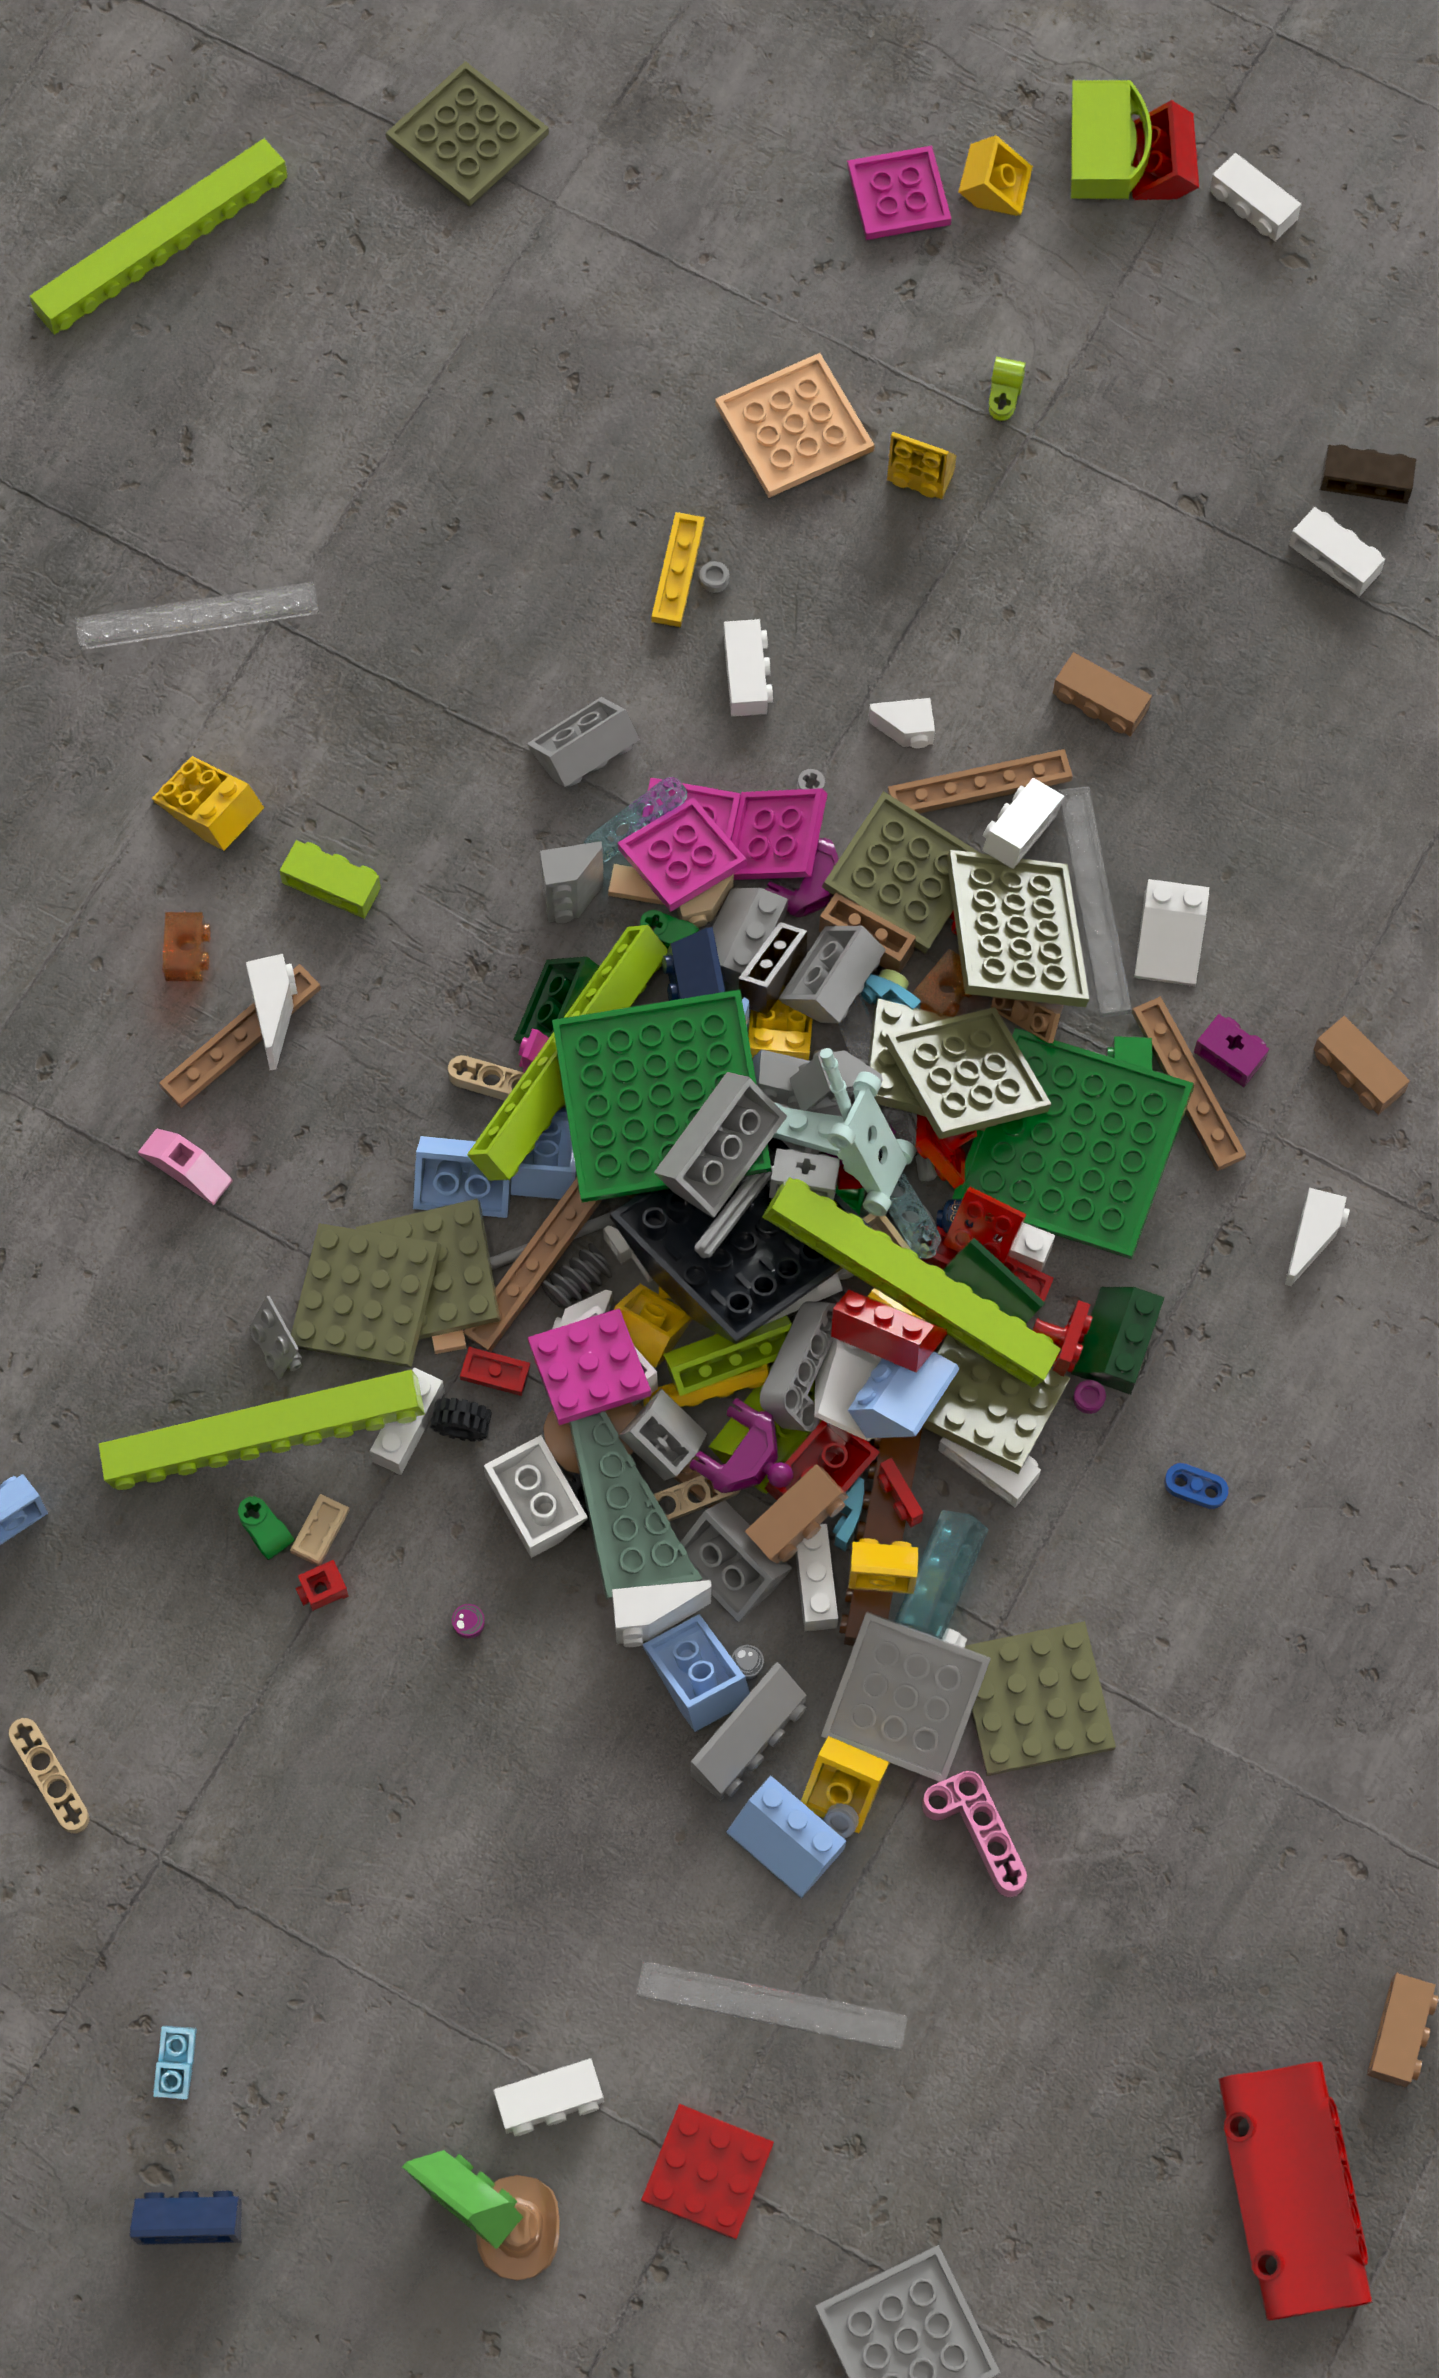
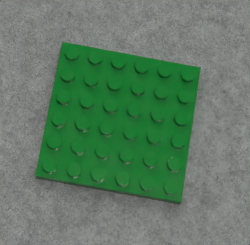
[552,990,772,1203]
[952,1028,1194,1259]

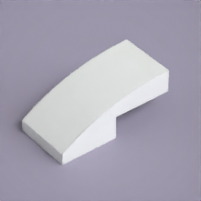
[603,1225,653,1282]

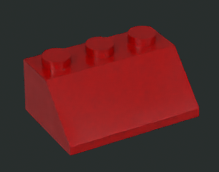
[1131,100,1199,200]
[831,1290,947,1373]
[764,1420,880,1500]

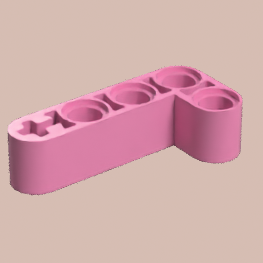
[922,1771,1027,1897]

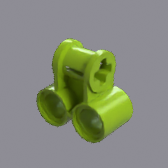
[989,357,1026,421]

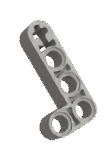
[760,1301,836,1431]

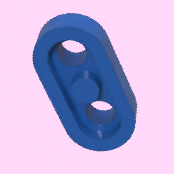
[1164,1463,1229,1509]

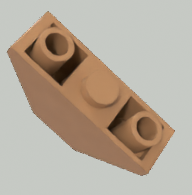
[991,997,1064,1043]

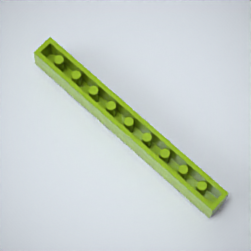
[30,138,288,335]
[467,925,668,1181]
[763,1177,1061,1388]
[98,1369,425,1490]

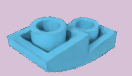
[860,974,921,1010]
[833,1477,864,1551]
[153,2026,197,2099]

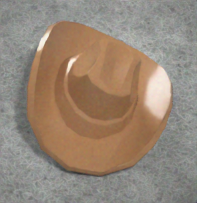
[543,1403,638,1474]
[476,2175,560,2281]

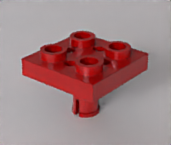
[915,1114,977,1189]
[943,1187,1027,1265]
[1032,1300,1092,1377]

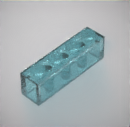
[894,1510,989,1639]

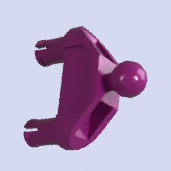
[765,838,839,917]
[690,1398,793,1493]

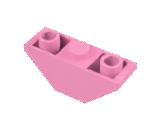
[138,1128,233,1205]

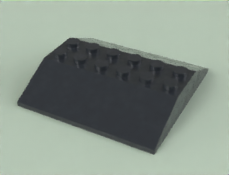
[610,1138,875,1344]

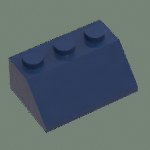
[662,927,725,1001]
[130,2191,242,2245]

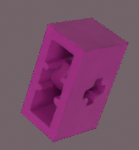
[1194,1014,1269,1087]

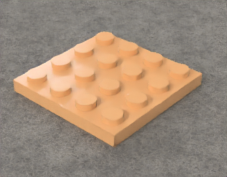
[715,353,874,498]

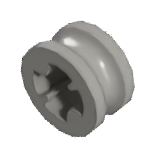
[797,769,825,789]

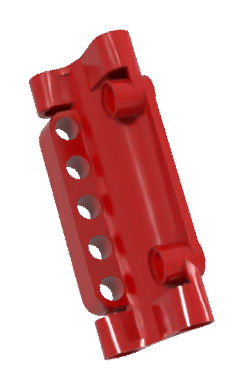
[1218,2061,1373,2321]

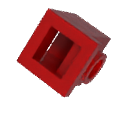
[295,1560,349,1611]

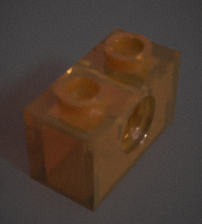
[162,912,211,982]
[912,948,972,1017]

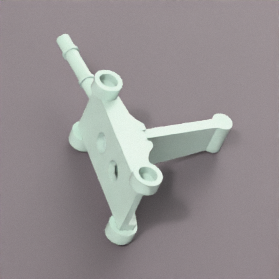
[771,1048,916,1216]

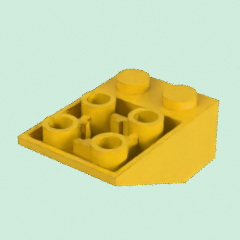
[887,432,956,499]
[151,756,264,851]
[748,999,813,1060]

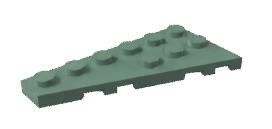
[569,1411,703,1600]

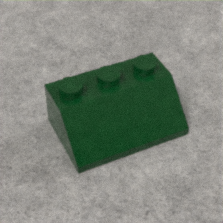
[513,956,600,1044]
[943,1238,1045,1323]
[1071,1287,1165,1395]

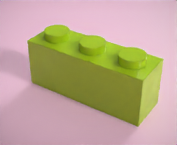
[279,840,381,919]

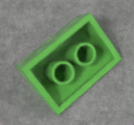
[402,2150,523,2249]

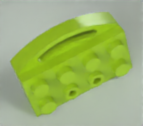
[1071,80,1152,199]

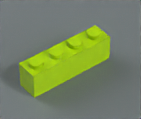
[663,1315,792,1396]

